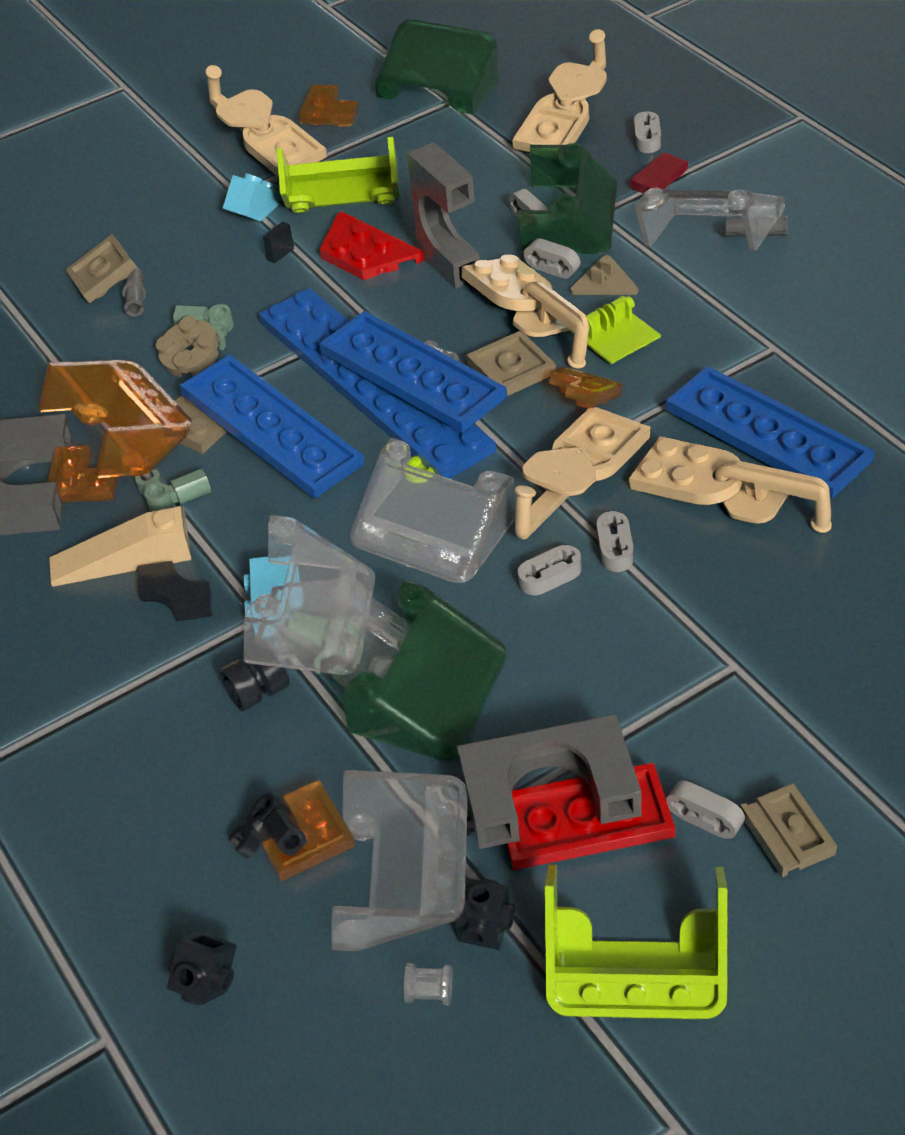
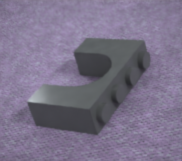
[407,142,480,289]
[0,414,73,535]
[457,715,641,849]

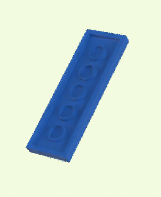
[319,311,507,433]
[180,354,364,499]
[666,366,875,499]

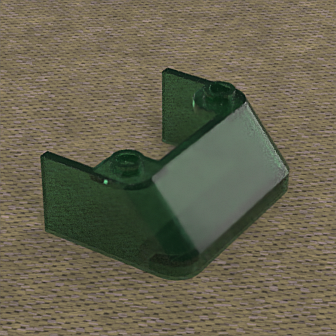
[519,143,617,254]

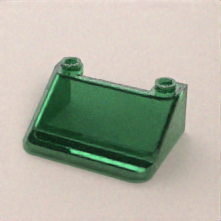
[342,581,507,760]

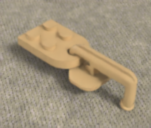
[512,29,607,160]
[205,65,327,177]
[462,255,589,369]
[514,406,651,540]
[629,437,832,533]

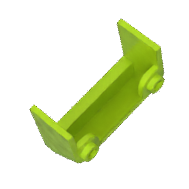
[276,137,400,213]
[545,865,727,1019]

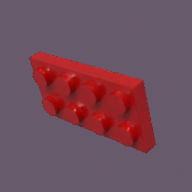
[506,762,676,871]

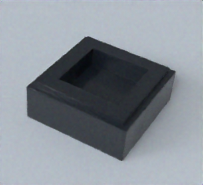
[263,221,294,264]

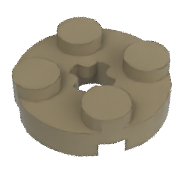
[156,316,221,377]

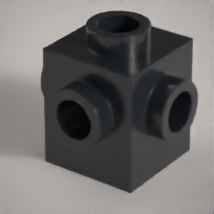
[450,878,515,950]
[166,930,237,1005]

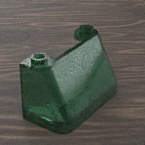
[375,19,499,115]

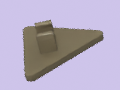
[570,255,638,295]

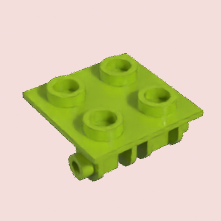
[571,296,661,364]

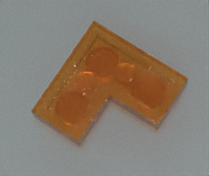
[299,84,359,127]
[549,367,624,408]
[47,445,119,502]
[262,780,355,882]

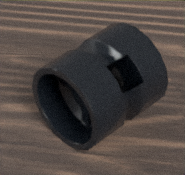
[219,643,290,712]

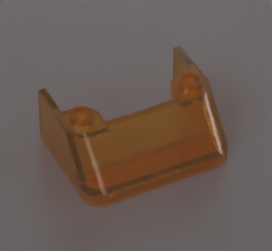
[39,360,192,478]

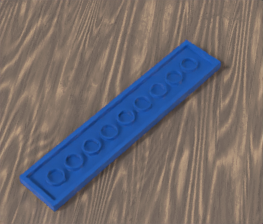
[259,288,496,483]

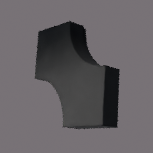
[138,561,212,622]

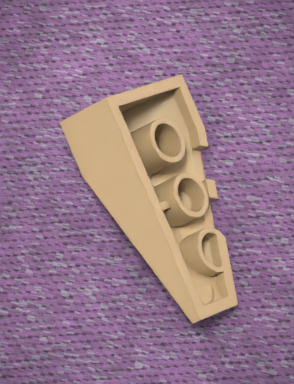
[49,506,191,587]

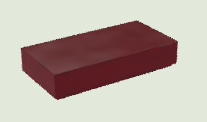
[630,152,688,198]

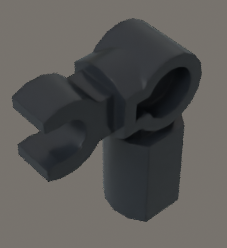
[228,793,307,859]

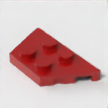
[320,211,424,280]

